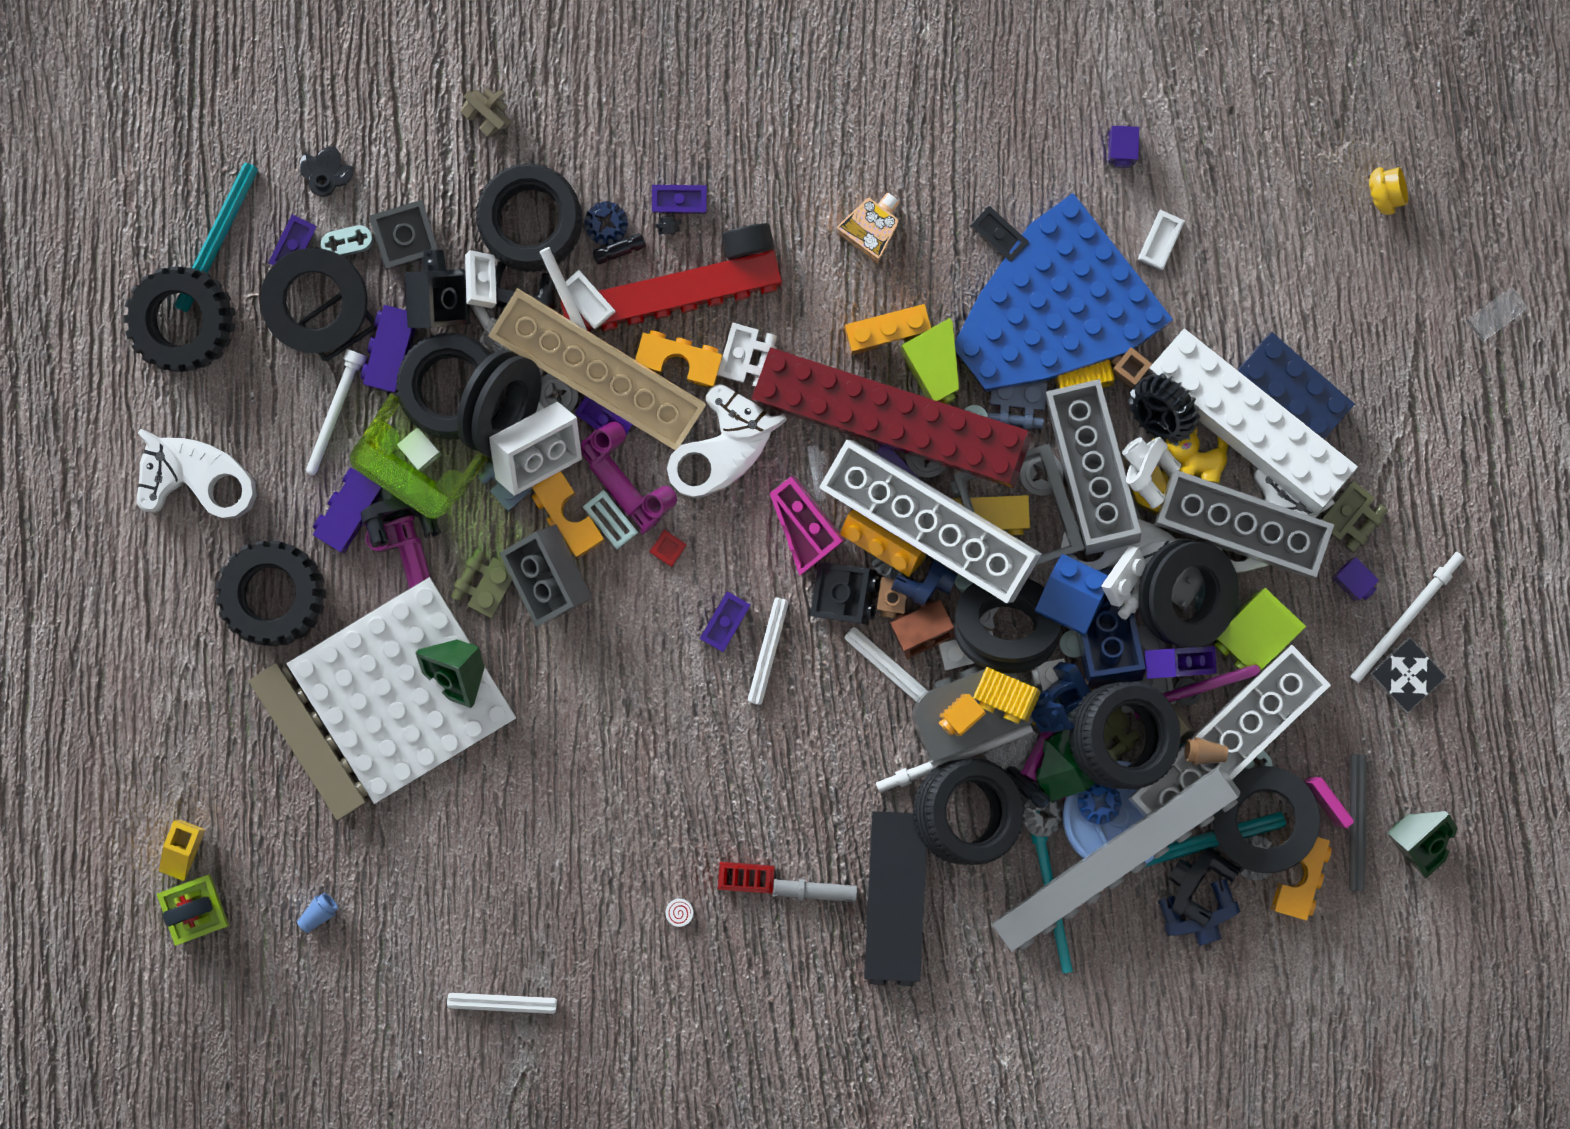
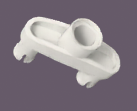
[1122,437,1181,508]

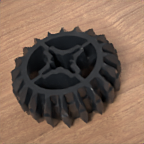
[1128,373,1200,444]

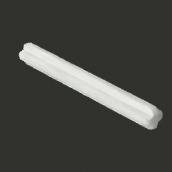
[844,627,928,702]

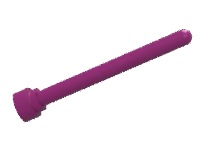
[1133,665,1261,719]

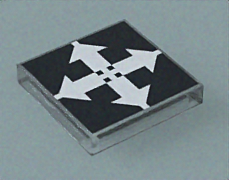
[1368,637,1447,714]

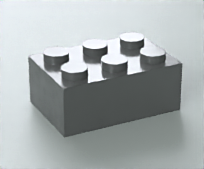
[499,524,593,627]

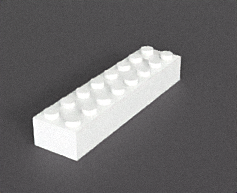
[1147,328,1358,516]
[819,440,1042,603]
[1128,645,1331,816]

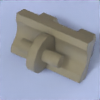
[460,88,512,137]

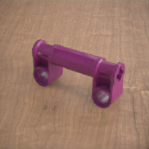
[580,422,677,535]
[366,515,431,589]

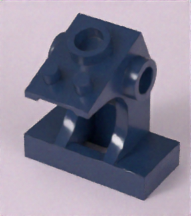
[1031,662,1091,733]

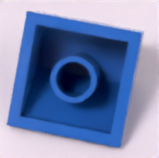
[1035,554,1108,636]

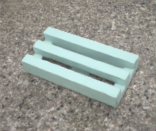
[583,490,638,550]

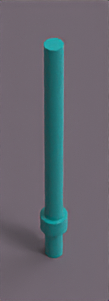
[1030,811,1073,973]

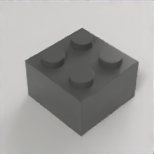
[369,200,438,271]

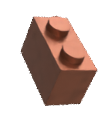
[890,600,955,659]

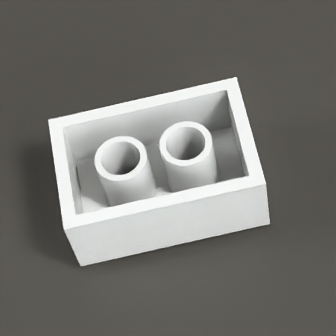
[489,401,582,496]

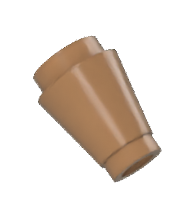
[1184,737,1228,765]

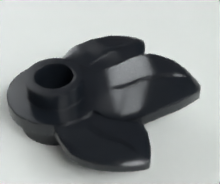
[300,146,354,197]

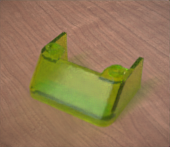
[350,393,488,519]

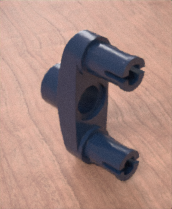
[891,554,958,606]
[1158,878,1241,946]

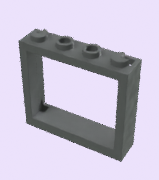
[950,444,1085,566]

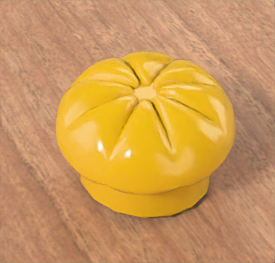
[1369,167,1408,215]

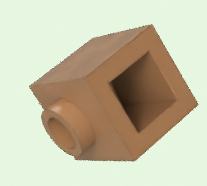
[1111,347,1152,390]
[876,577,906,619]

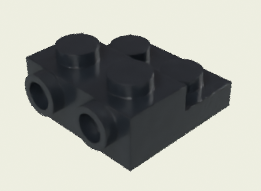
[810,562,880,625]

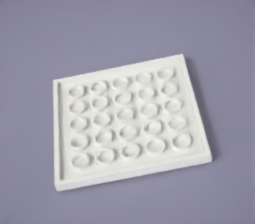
[287,577,516,804]

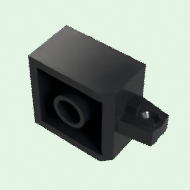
[405,249,471,328]

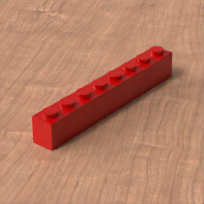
[560,250,782,333]

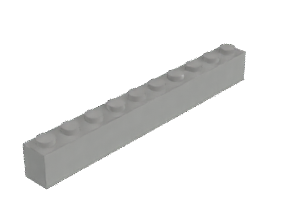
[992,765,1241,952]

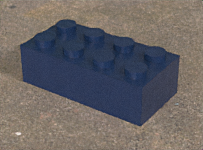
[1237,332,1355,439]
[1076,568,1146,688]

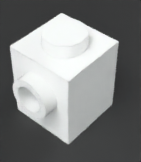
[1031,658,1065,691]

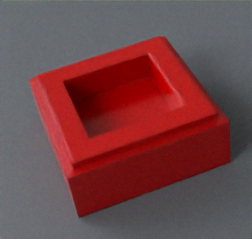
[649,529,687,567]

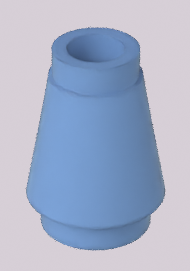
[297,893,338,933]

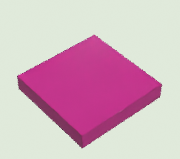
[1304,776,1354,828]

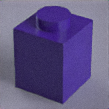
[1108,126,1139,168]
[1331,557,1379,601]

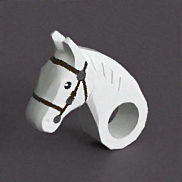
[667,384,787,498]

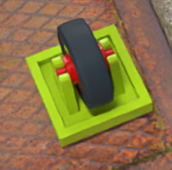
[157,874,229,946]

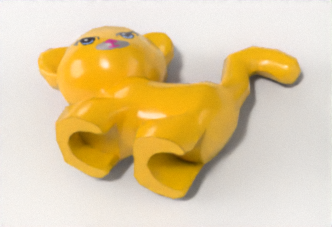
[1152,426,1229,483]

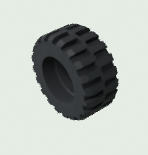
[123,267,235,372]
[215,540,326,646]

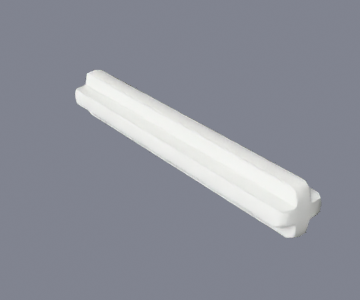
[748,598,789,705]
[447,993,557,1014]

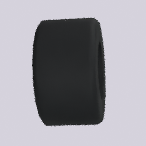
[722,223,775,260]

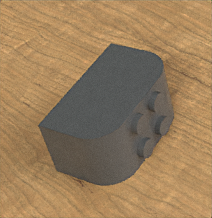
[912,666,1034,762]

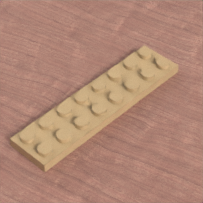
[488,288,706,450]

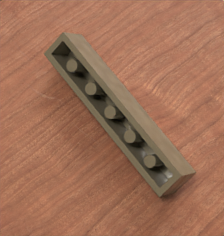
[248,663,369,820]

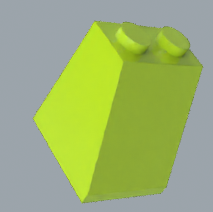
[900,318,959,405]
[1214,588,1306,670]

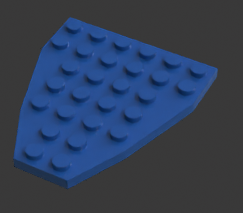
[955,193,1173,392]

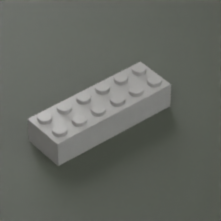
[1046,379,1141,555]
[1153,470,1334,579]

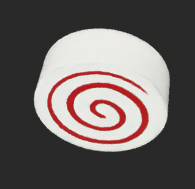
[666,898,694,927]

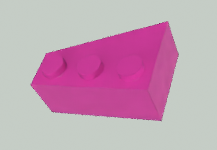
[769,476,846,576]

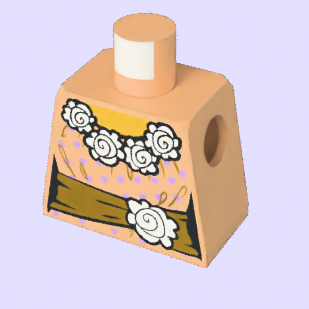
[836,193,900,263]

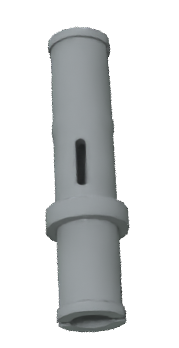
[773,879,857,903]

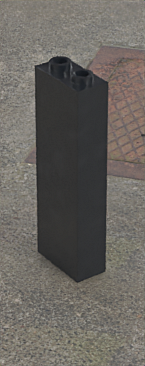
[864,811,926,986]

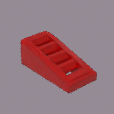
[717,861,775,893]

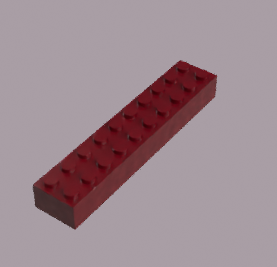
[752,347,1033,489]

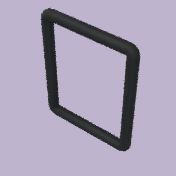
[299,293,377,361]

